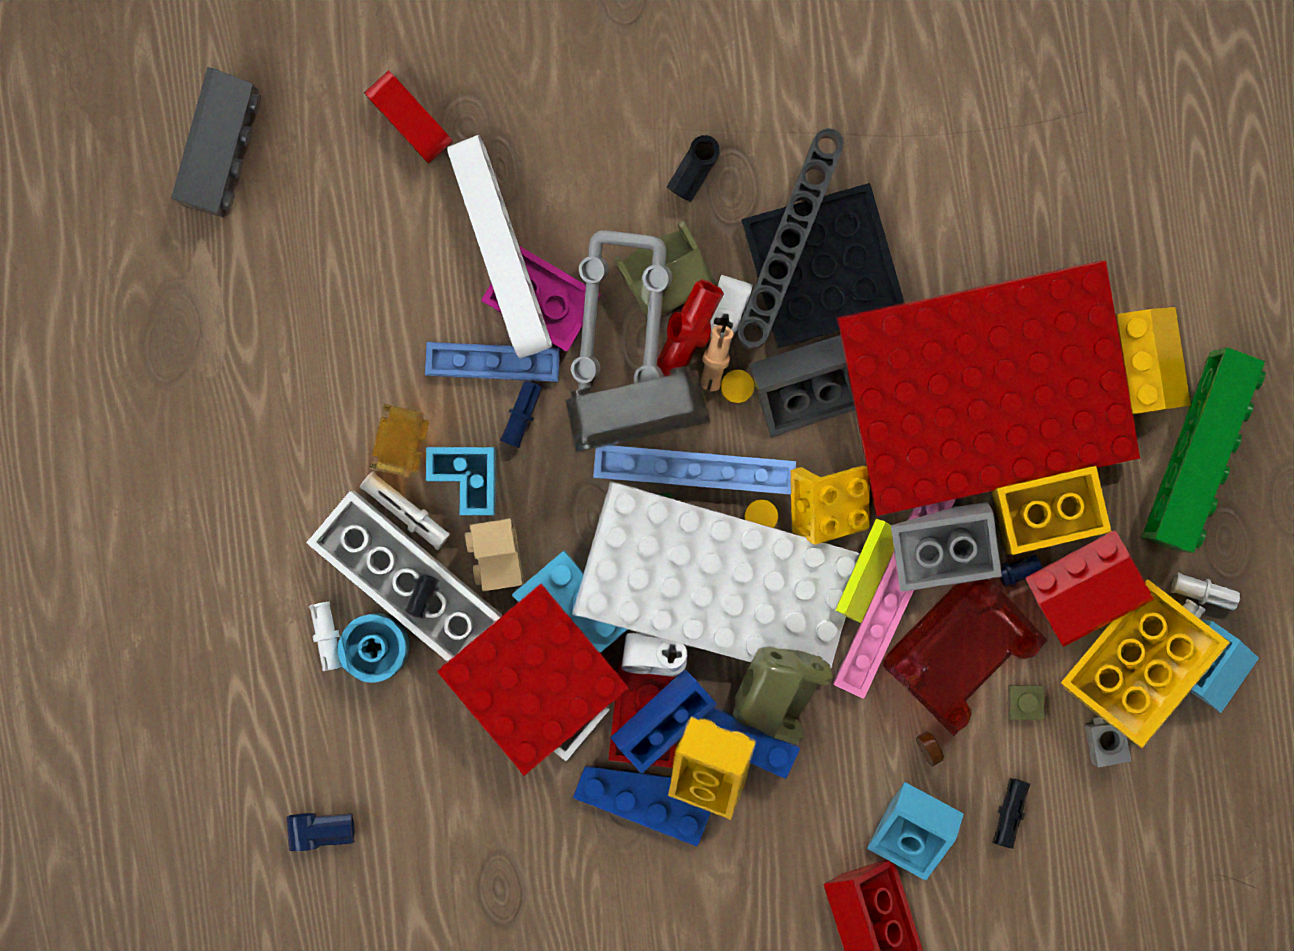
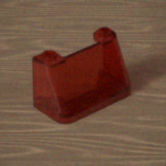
[883,579,1048,736]

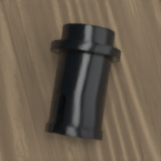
[404,573,440,619]

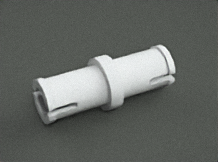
[309,601,343,671]

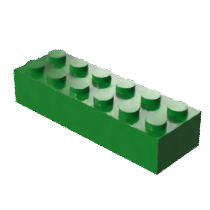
[1140,347,1266,553]

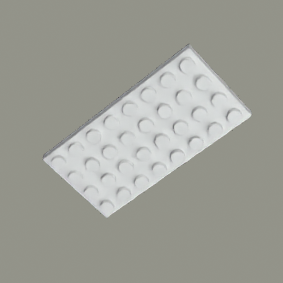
[573,482,860,667]

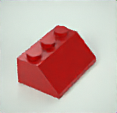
[1025,530,1154,647]
[823,859,923,951]

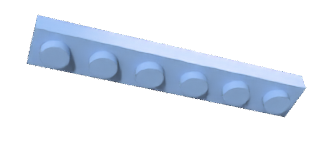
[593,444,796,495]

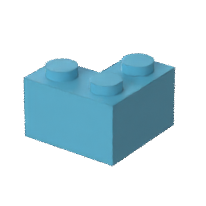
[426,447,497,515]

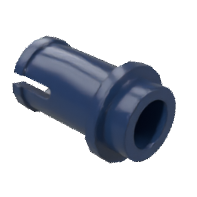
[999,554,1042,588]

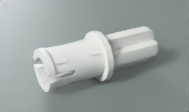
[1171,572,1240,610]

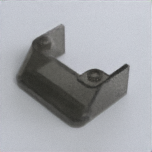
[565,365,711,454]

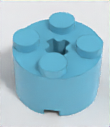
[338,613,410,683]

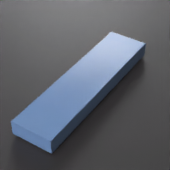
[425,342,560,382]

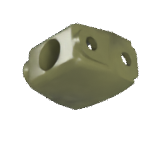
[614,221,717,319]
[733,646,833,745]

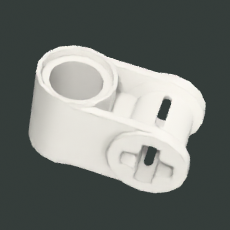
[710,274,753,338]
[621,633,687,677]

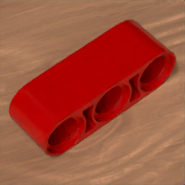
[364,70,453,164]

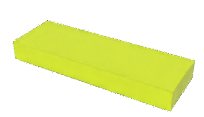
[836,519,894,623]

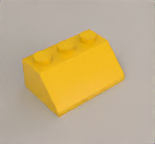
[1116,307,1191,414]

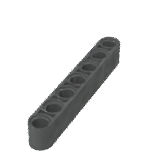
[737,128,844,350]

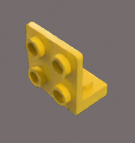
[790,466,870,545]

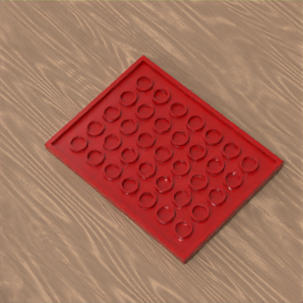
[837,260,1140,516]

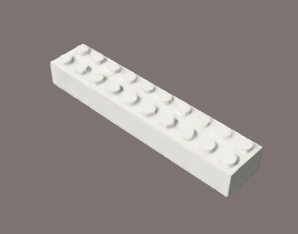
[307,491,610,761]

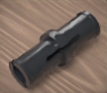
[992,778,1031,849]

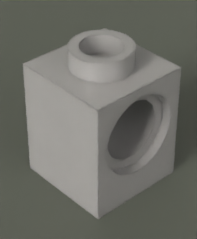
[1084,716,1131,768]

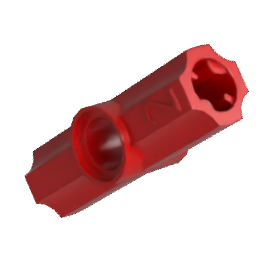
[657,279,724,380]

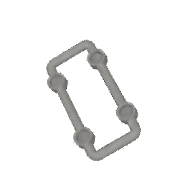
[571,230,673,416]

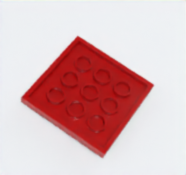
[436,583,629,776]

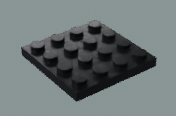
[741,183,905,348]

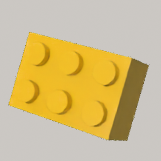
[991,466,1112,555]
[668,717,756,820]

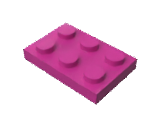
[481,246,602,353]

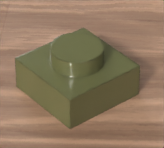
[1008,685,1044,720]

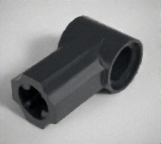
[666,135,720,203]

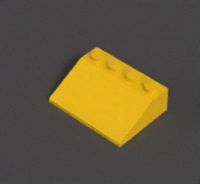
[1061,579,1230,748]

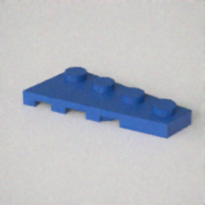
[573,765,711,847]

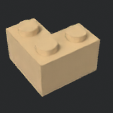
[465,519,524,591]

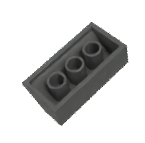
[171,67,261,218]
[749,335,855,437]

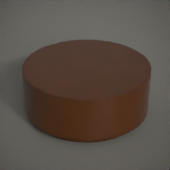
[916,731,944,767]

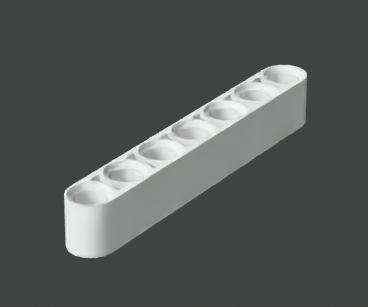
[447,135,552,359]

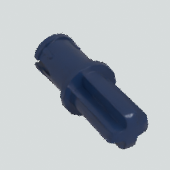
[500,381,542,448]

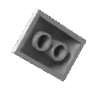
[891,502,1002,592]

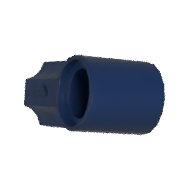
[286,813,355,851]

